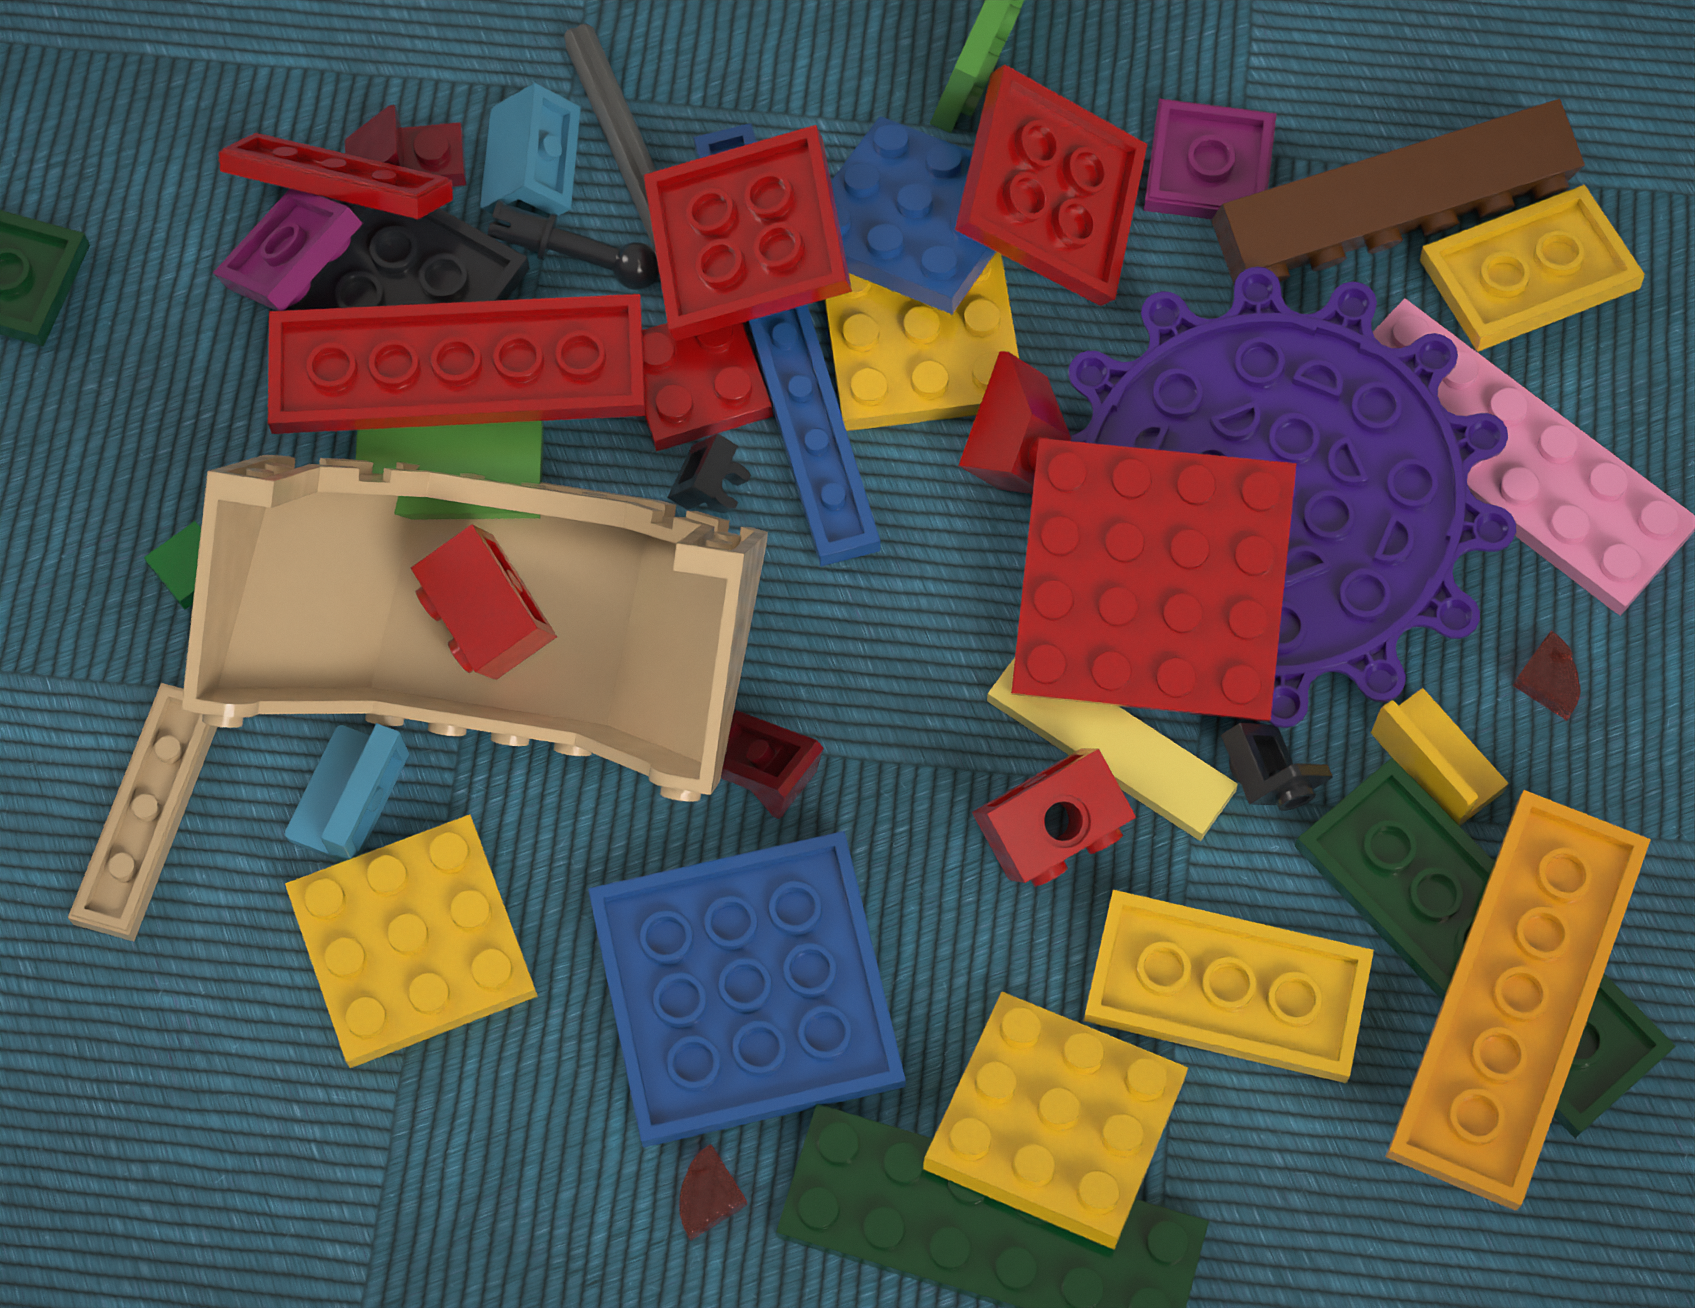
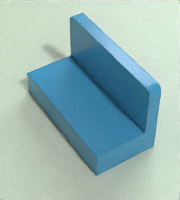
[480,83,581,216]
[285,723,409,862]

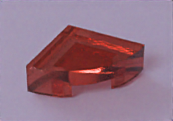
[1513,630,1581,721]
[679,1144,748,1241]

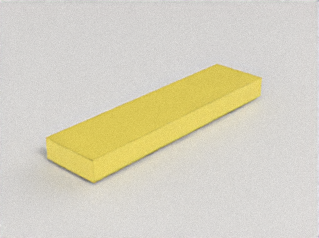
[987,657,1238,841]

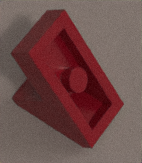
[345,104,467,187]
[721,710,824,819]

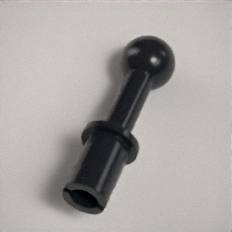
[487,200,659,290]

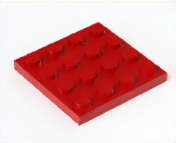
[1011,438,1297,722]

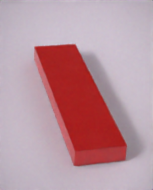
[219,133,453,219]

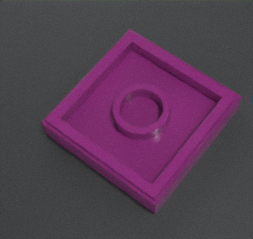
[1144,99,1277,220]

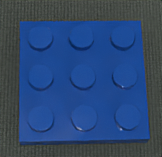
[831,116,996,314]

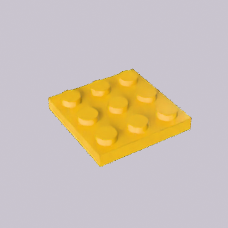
[824,252,1019,431]
[285,814,538,1068]
[923,992,1188,1249]

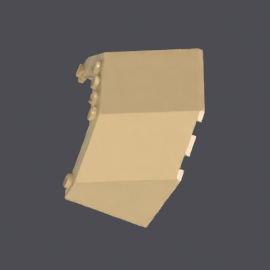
[181,455,768,801]

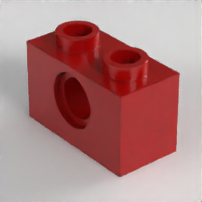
[972,748,1136,887]

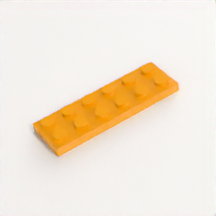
[1385,790,1651,1211]

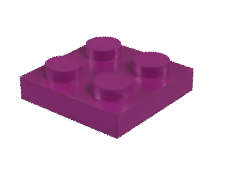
[213,189,363,311]

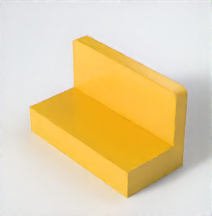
[1371,688,1509,826]

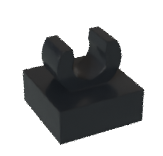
[667,433,751,513]

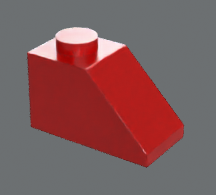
[958,351,1071,494]

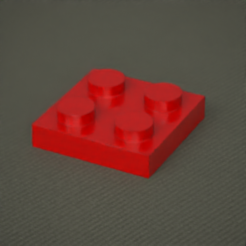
[642,323,773,452]

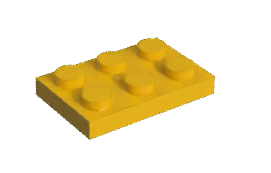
[1420,184,1645,352]

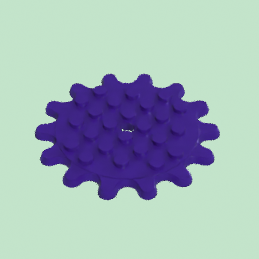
[1068,267,1516,728]

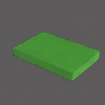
[355,421,544,520]

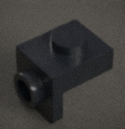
[1221,723,1333,811]

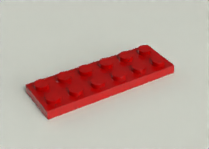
[268,294,646,434]

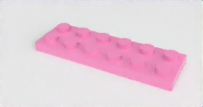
[1373,298,1695,616]

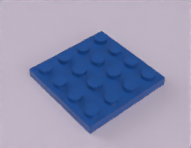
[588,831,906,1148]

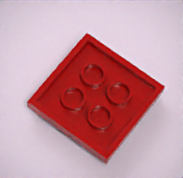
[955,65,1147,306]
[644,125,852,341]

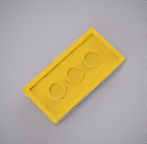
[1083,890,1374,1083]

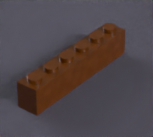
[1211,98,1585,286]

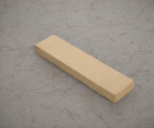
[68,683,217,942]

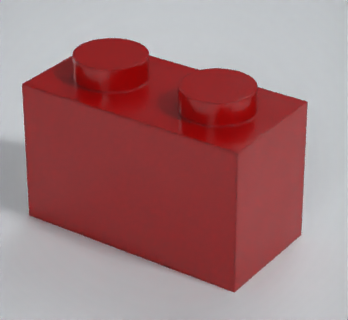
[411,524,557,680]

